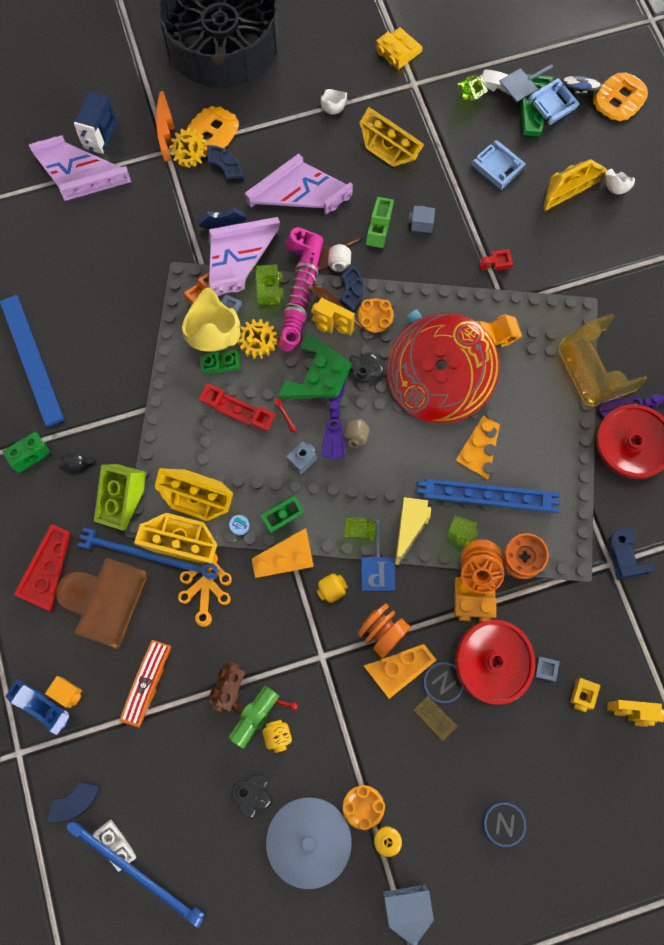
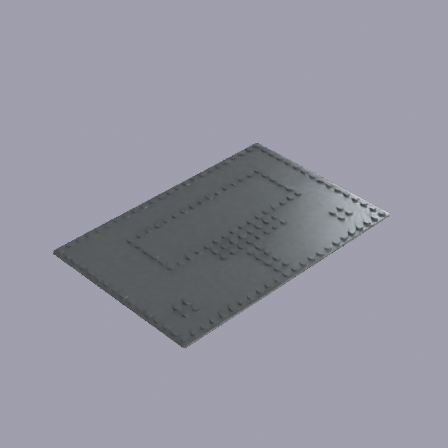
[125,262,598,582]

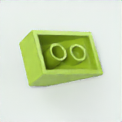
[94,464,146,530]

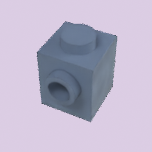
[408,206,435,233]
[286,441,317,475]

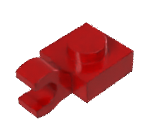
[479,249,513,271]

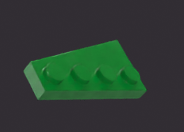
[520,74,553,136]

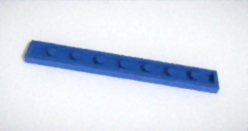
[0,295,65,427]

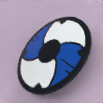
[561,76,602,95]

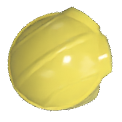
[182,288,241,352]

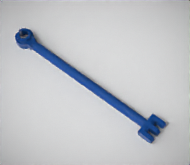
[76,527,219,580]
[67,822,205,928]

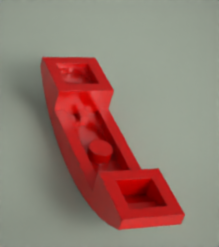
[199,383,276,431]

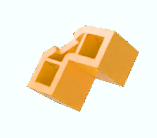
[476,314,522,347]

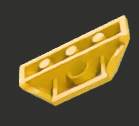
[359,107,424,167]
[543,159,607,211]
[155,468,233,521]
[134,513,217,564]

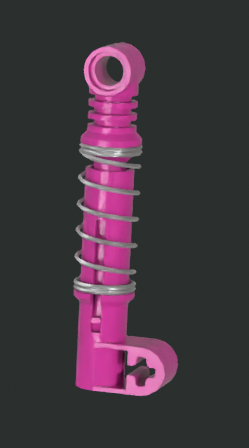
[278,227,324,352]

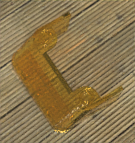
[558,314,647,406]

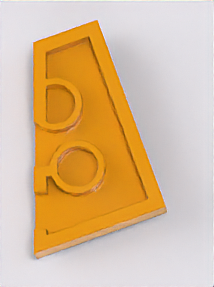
[455,415,500,480]
[252,528,314,578]
[363,644,437,699]

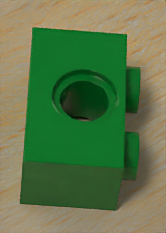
[2,431,52,473]
[260,494,305,533]

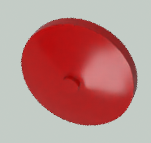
[596,404,664,479]
[455,620,535,705]

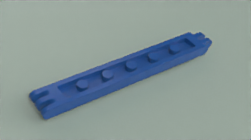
[415,479,560,513]

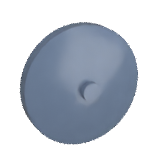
[266,797,352,889]

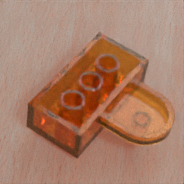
[57,558,148,649]

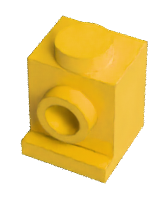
[570,678,600,712]

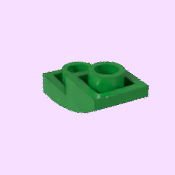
[200,349,241,374]

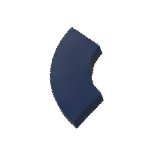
[207,145,244,180]
[197,207,247,229]
[340,265,364,312]
[47,782,100,822]

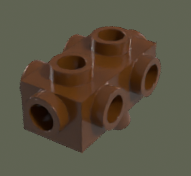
[208,661,245,714]

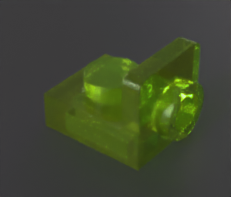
[344,517,376,541]

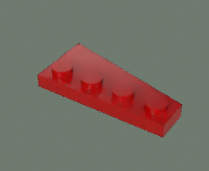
[14,524,71,612]

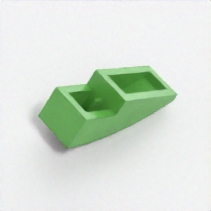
[366,197,394,248]

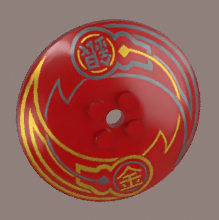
[386,313,500,424]

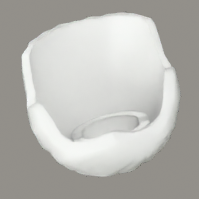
[320,89,347,115]
[605,169,635,194]

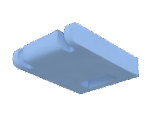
[529,78,579,125]
[471,140,526,190]

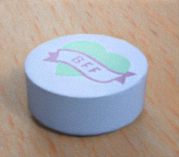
[229,515,249,536]

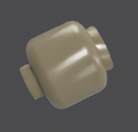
[343,419,370,448]

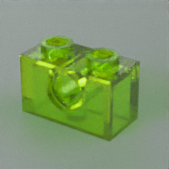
[256,264,284,307]

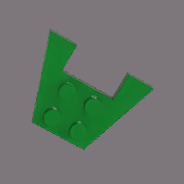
[278,333,352,399]

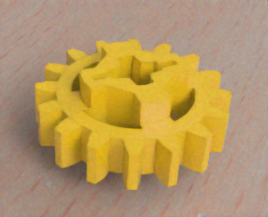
[170,128,207,168]
[238,319,278,359]

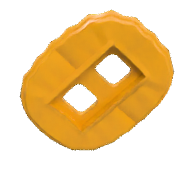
[593,72,648,122]
[185,106,239,157]

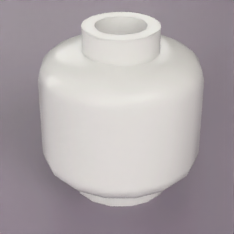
[328,244,351,272]

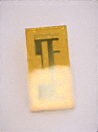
[413,696,457,741]

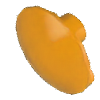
[358,298,394,333]
[342,785,385,830]

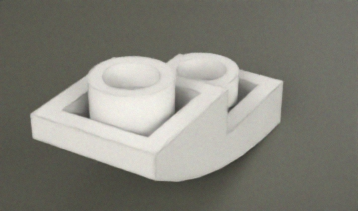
[480,70,511,96]
[93,819,136,872]

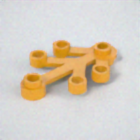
[178,553,232,627]

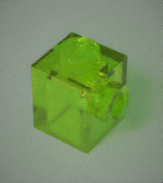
[458,75,488,101]
[447,515,479,546]

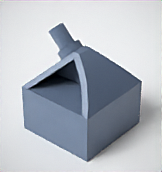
[383,885,434,945]

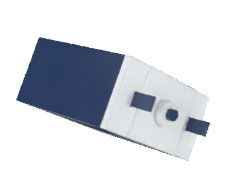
[74,91,118,154]

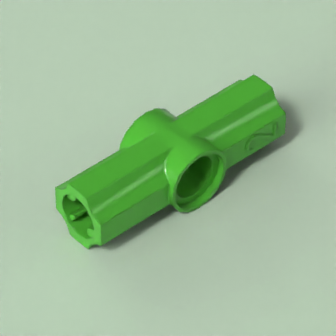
[228,685,280,748]

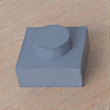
[221,294,242,314]
[534,656,560,682]

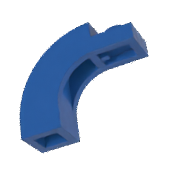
[5,679,69,735]

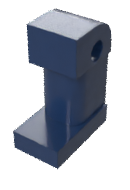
[607,528,656,580]

